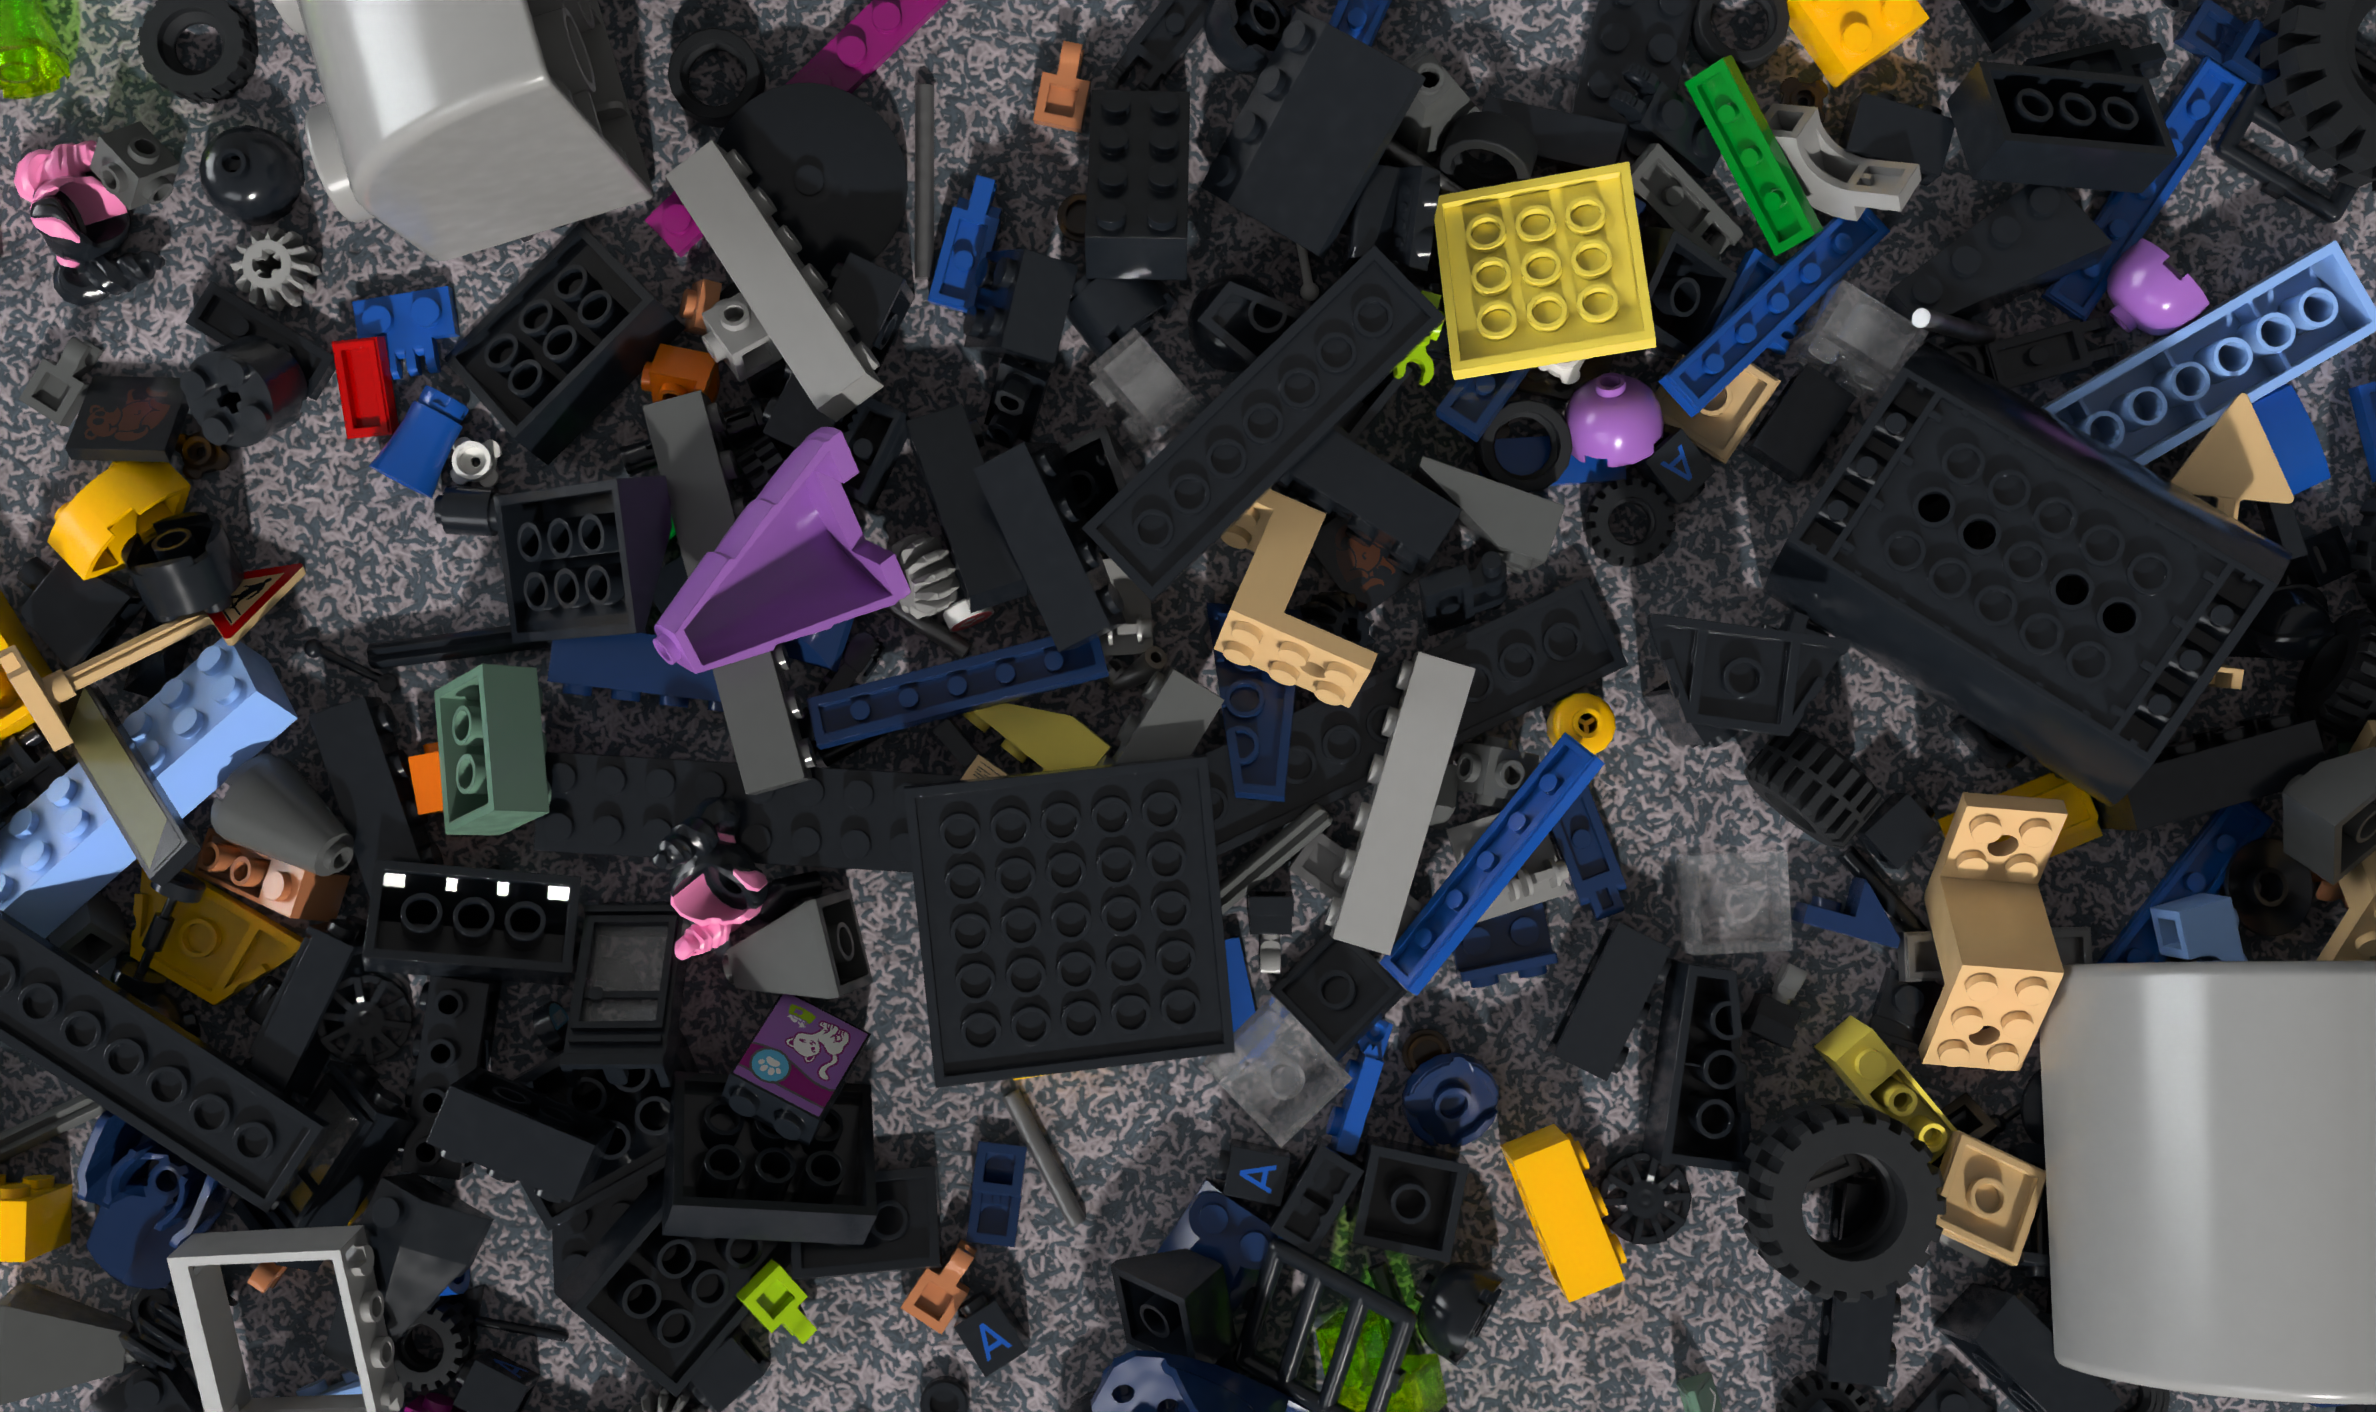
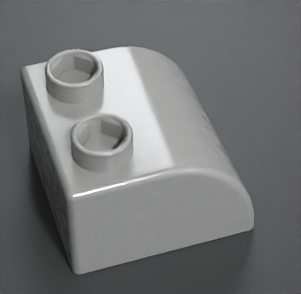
[271,0,654,261]
[2039,961,2376,1405]

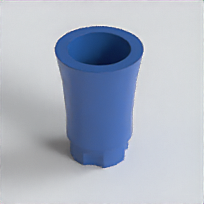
[369,385,469,499]

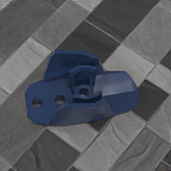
[77,1110,233,1289]
[1090,1350,1314,1412]

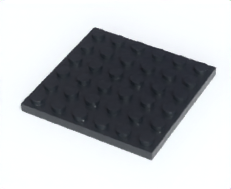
[904,754,1235,1088]

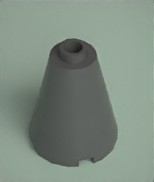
[211,753,354,876]

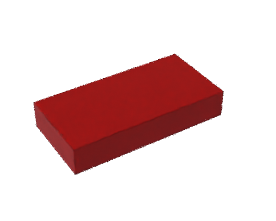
[332,336,399,439]

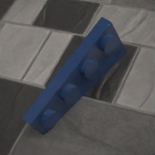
[1206,602,1303,802]

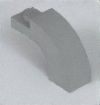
[1764,103,1922,222]

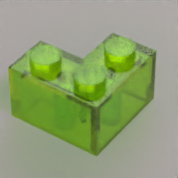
[1315,1309,1448,1412]

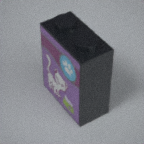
[720,994,871,1147]

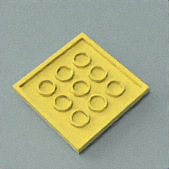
[1434,161,1657,380]

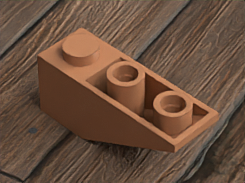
[194,828,350,922]

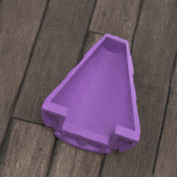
[653,427,911,674]

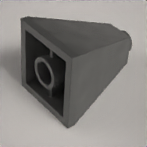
[1393,43,1481,164]
[723,889,873,999]
[0,1282,140,1405]

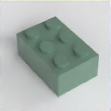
[434,663,552,836]

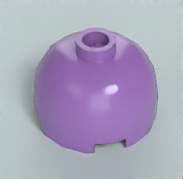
[2107,238,2209,336]
[1564,373,1664,467]

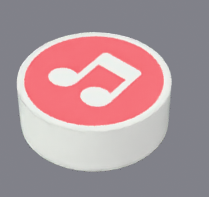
[943,598,994,632]

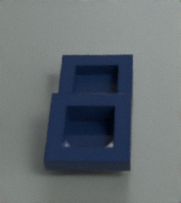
[2173,0,2280,86]
[966,1141,1027,1248]

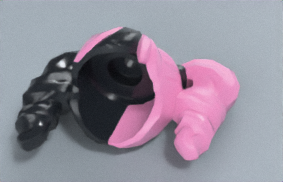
[14,140,165,307]
[652,796,768,960]

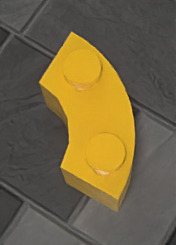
[47,461,191,581]

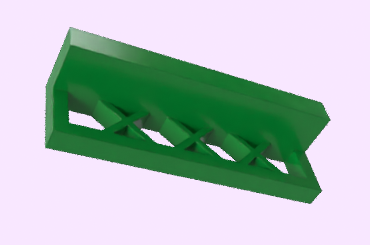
[1684,55,1824,256]

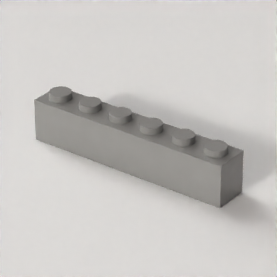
[665,140,884,422]
[1325,651,1476,956]

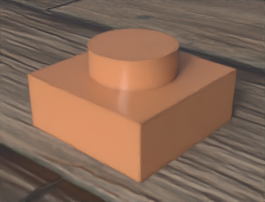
[679,279,722,335]

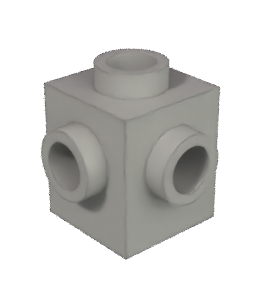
[702,292,782,382]

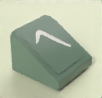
[1677,1372,1723,1412]

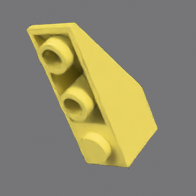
[962,703,1112,772]
[1814,1015,1957,1164]

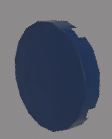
[1402,1052,1500,1147]

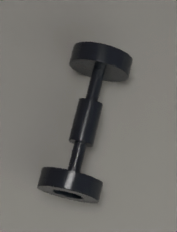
[110,871,206,996]

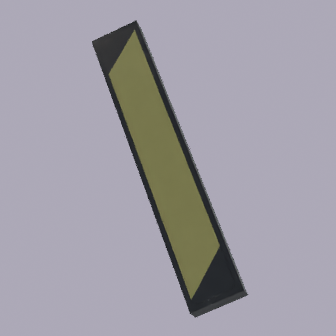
[58,683,201,887]

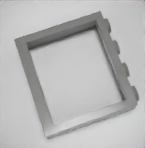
[167,1225,404,1412]

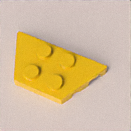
[130,860,304,1005]

